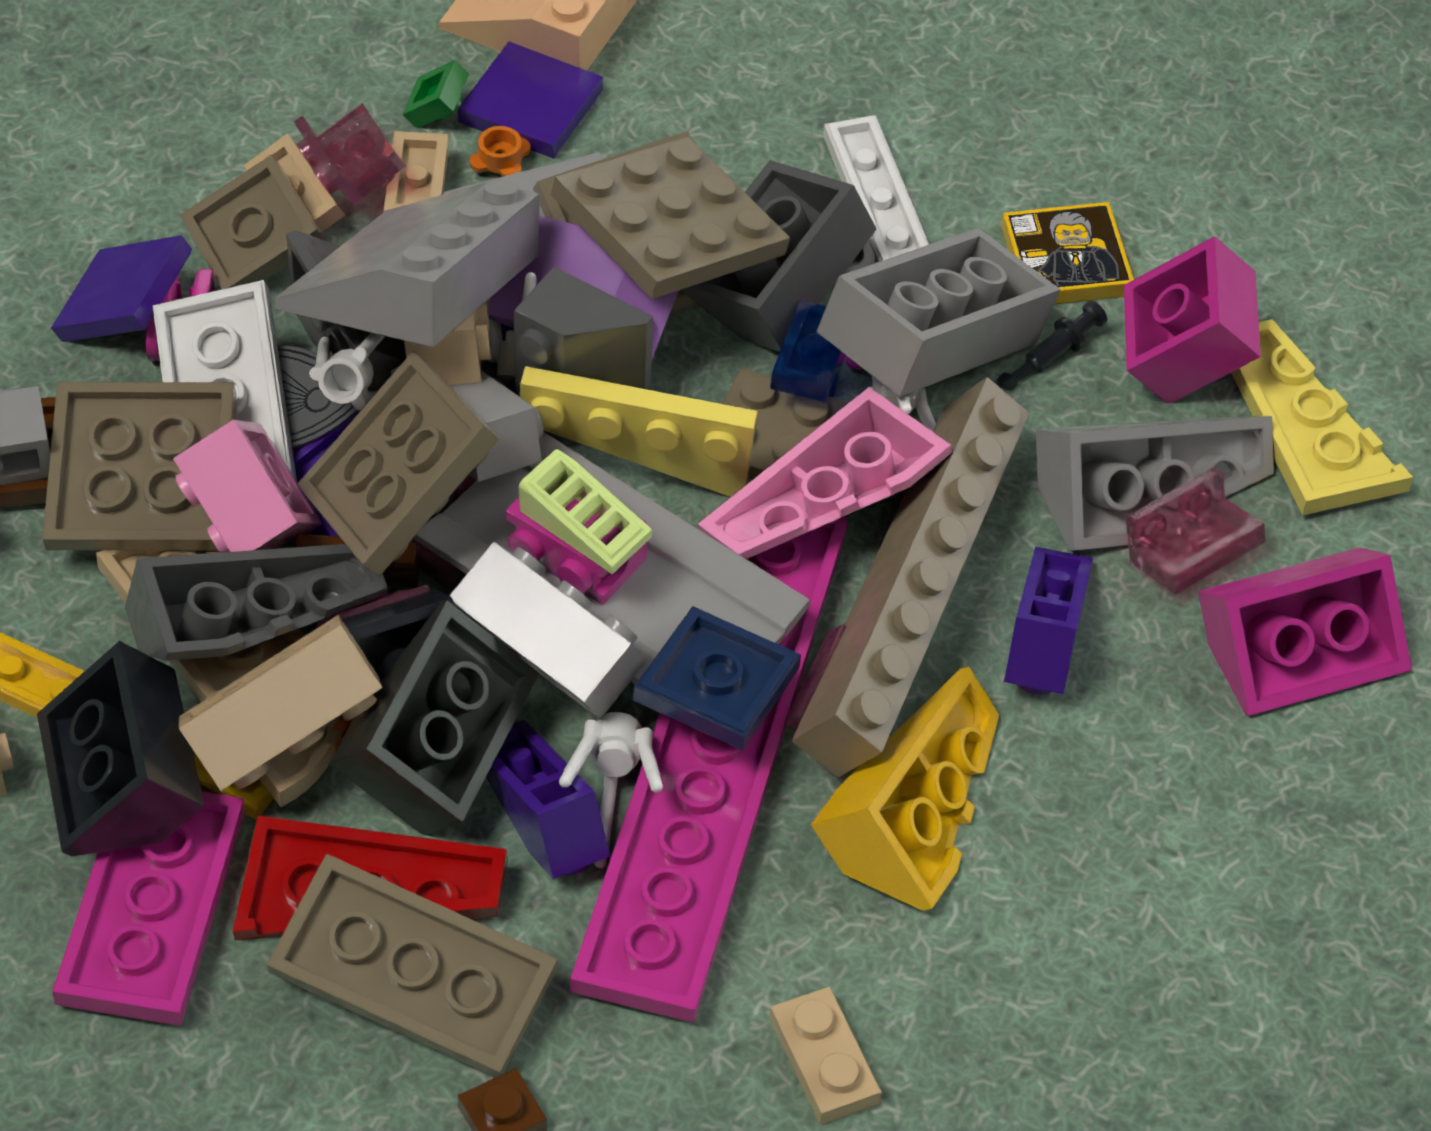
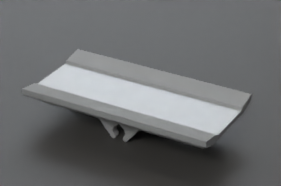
[414,432,810,685]

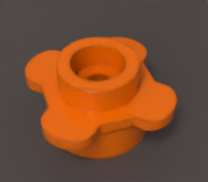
[470,126,531,177]

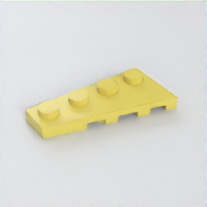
[1231,319,1413,516]
[520,366,758,497]

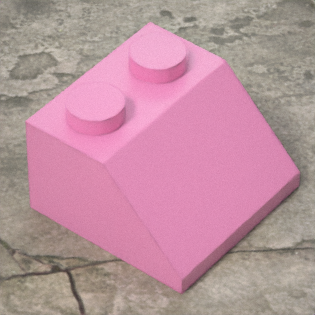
[173,419,323,552]

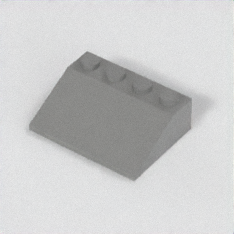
[275,180,540,347]

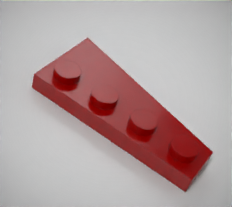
[233,816,508,940]

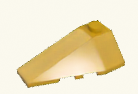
[811,666,1000,911]

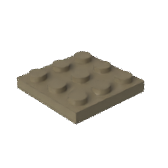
[551,136,790,299]
[297,351,500,576]
[42,382,237,551]

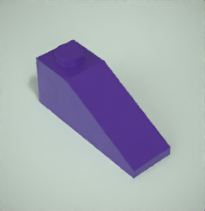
[1004,546,1093,695]
[486,720,610,879]

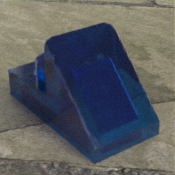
[770,299,845,403]

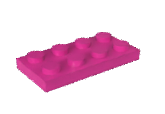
[52,792,245,1026]

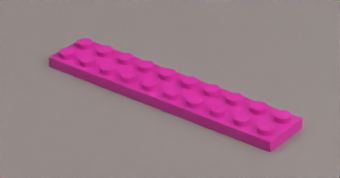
[570,492,849,1023]

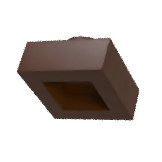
[458,1068,547,1131]

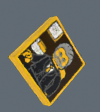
[1001,202,1134,304]

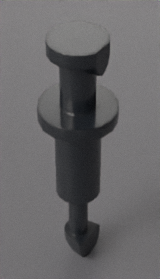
[997,300,1108,390]

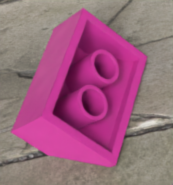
[1198,547,1412,716]

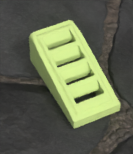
[519,449,652,574]

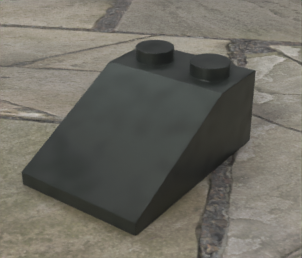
[329,600,539,835]

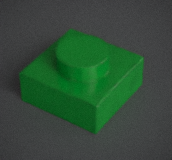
[402,60,469,128]

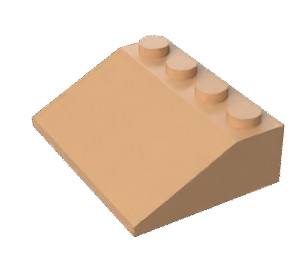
[439,0,637,71]

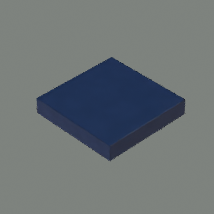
[633,606,801,751]

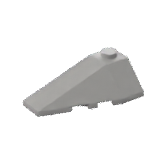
[1036,416,1274,550]

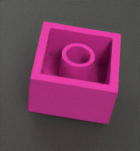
[1124,236,1261,403]

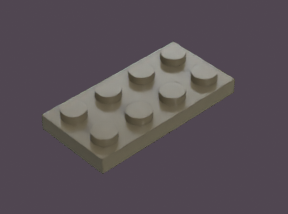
[266,854,558,1077]

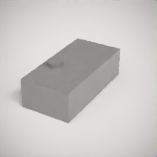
[817,228,1061,397]

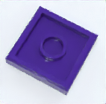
[458,41,603,159]
[51,235,192,342]

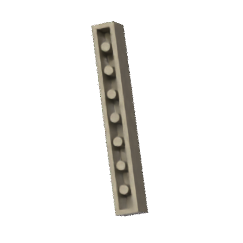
[792,377,1029,778]

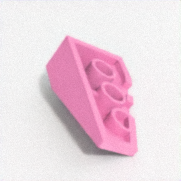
[698,387,952,559]

